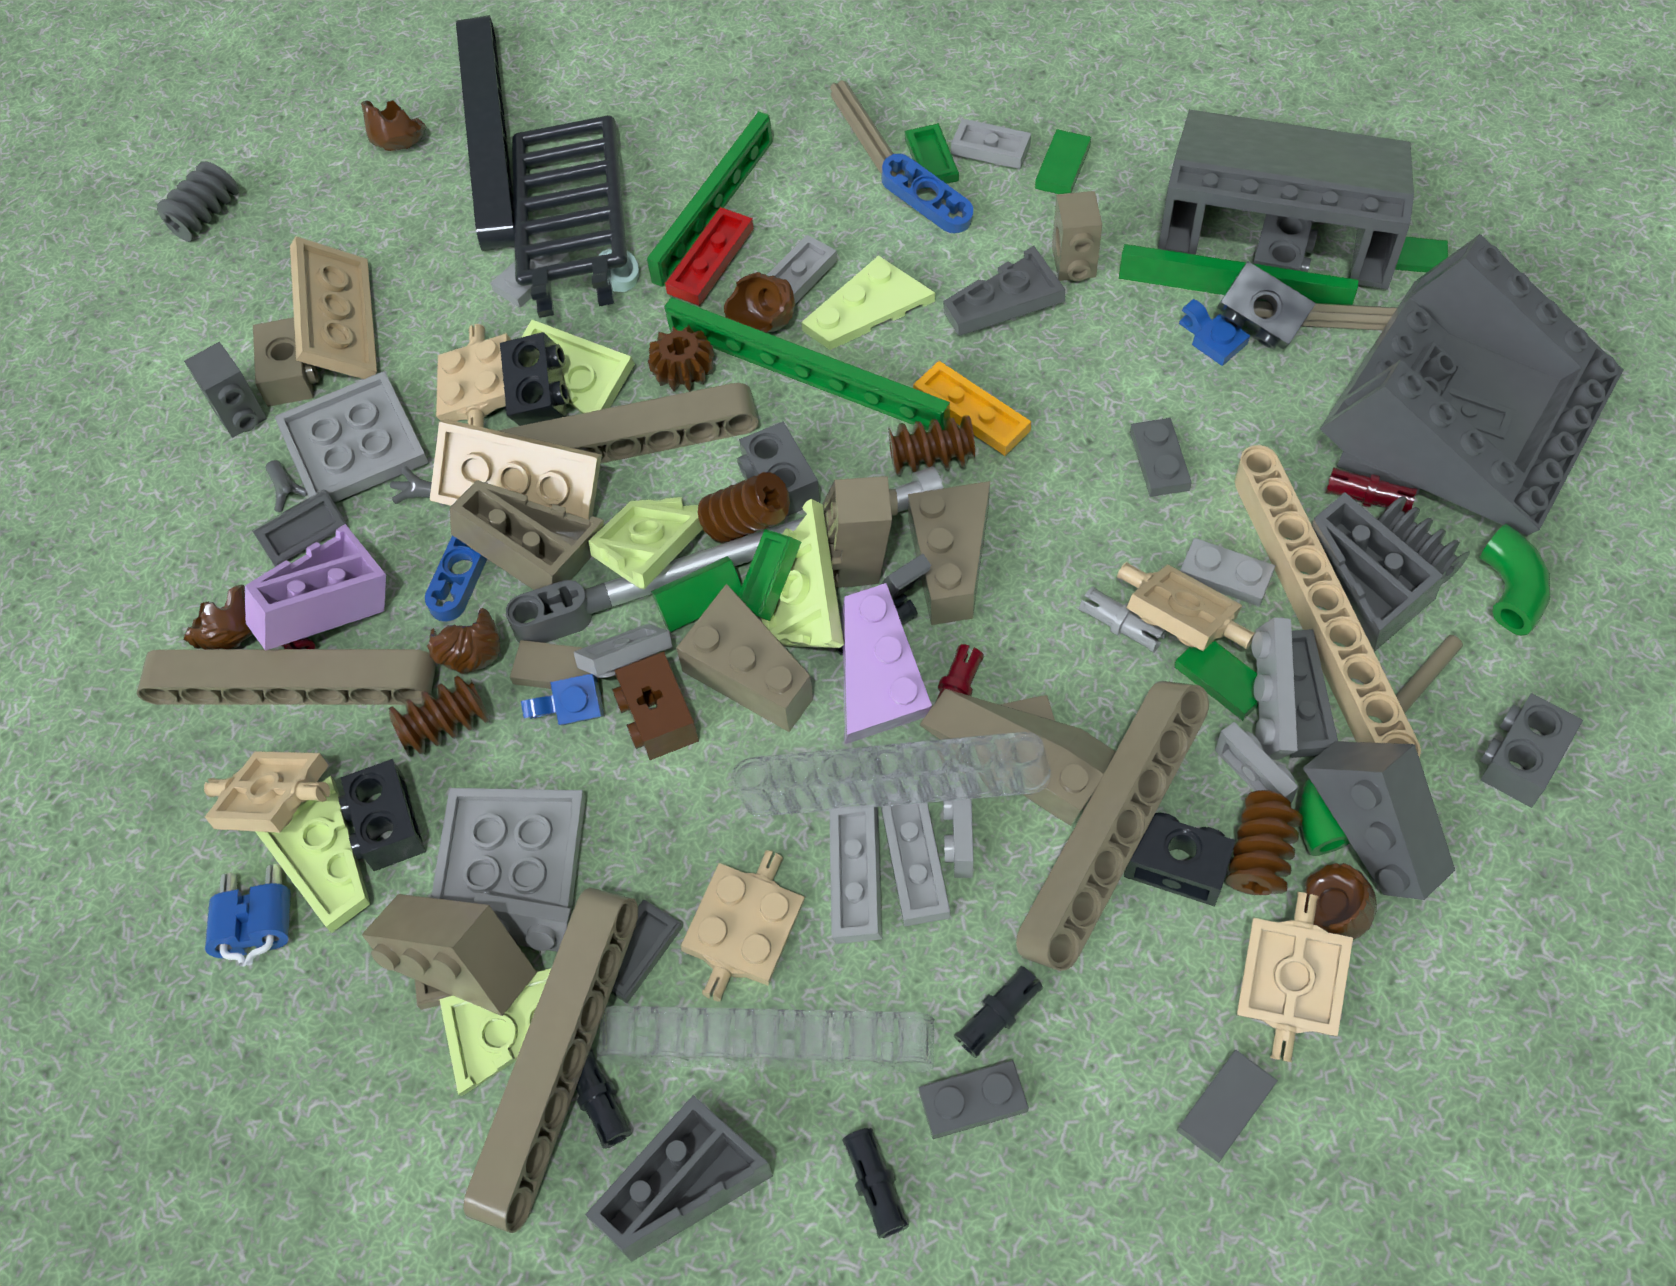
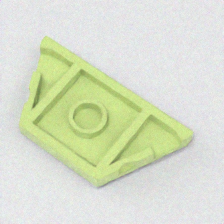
[588,497,703,589]
[761,499,844,648]

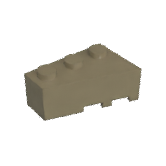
[823,476,898,588]
[450,480,604,590]
[908,481,990,625]
[676,584,813,732]
[362,894,537,1016]

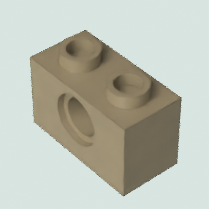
[1052,191,1102,281]
[253,317,319,407]

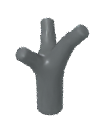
[265,460,308,512]
[390,466,432,504]

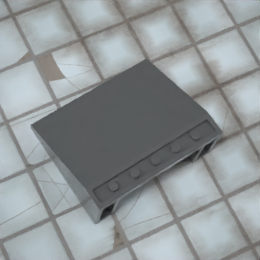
[1158,109,1414,290]
[1320,234,1624,536]

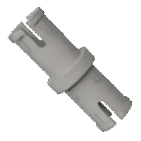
[1079,587,1167,653]

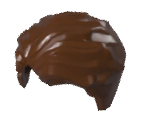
[361,100,427,151]
[724,272,795,333]
[183,584,253,650]
[427,608,500,674]
[1304,863,1377,940]

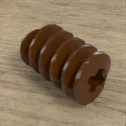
[888,415,975,476]
[698,472,790,543]
[389,676,490,757]
[1226,790,1303,895]

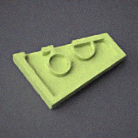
[522,320,635,413]
[255,776,370,933]

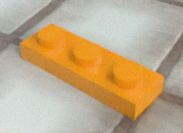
[913,361,1031,456]

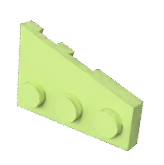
[801,255,935,350]
[439,968,551,1096]

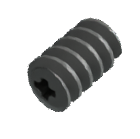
[157,161,239,242]
[1377,496,1470,585]

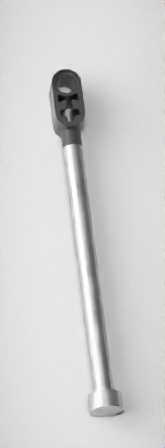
[506,466,944,643]

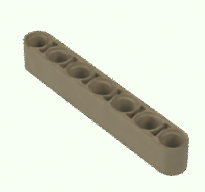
[498,383,759,463]
[137,649,436,705]
[1016,681,1209,971]
[463,887,638,1233]

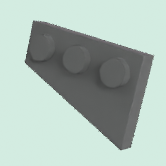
[943,245,1065,336]

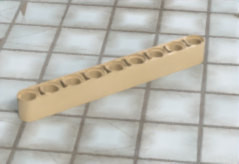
[1234,445,1421,758]

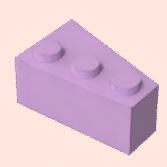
[245,524,386,651]
[842,583,932,744]

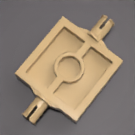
[436,324,512,428]
[1117,561,1255,651]
[204,752,330,833]
[681,850,805,1002]
[1237,892,1353,1063]

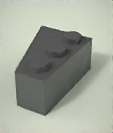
[1312,492,1444,652]
[1303,741,1455,900]
[585,1095,773,1262]

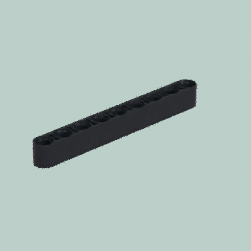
[456,15,514,251]

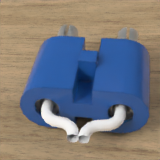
[205,864,291,967]

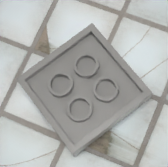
[274,371,429,503]
[431,788,586,923]

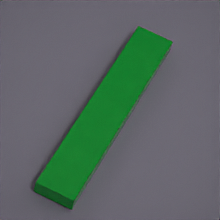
[647,111,773,287]
[1119,244,1359,305]

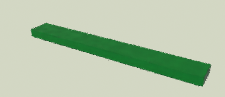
[664,297,950,431]

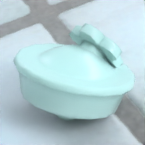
[599,249,639,292]

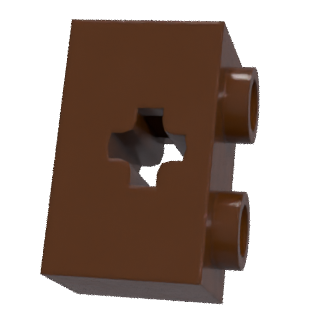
[612,651,699,760]

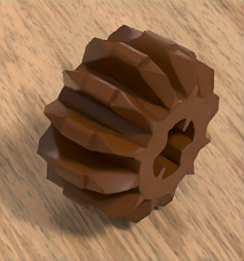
[648,325,714,392]

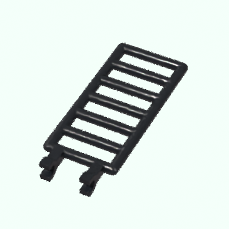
[512,115,627,318]

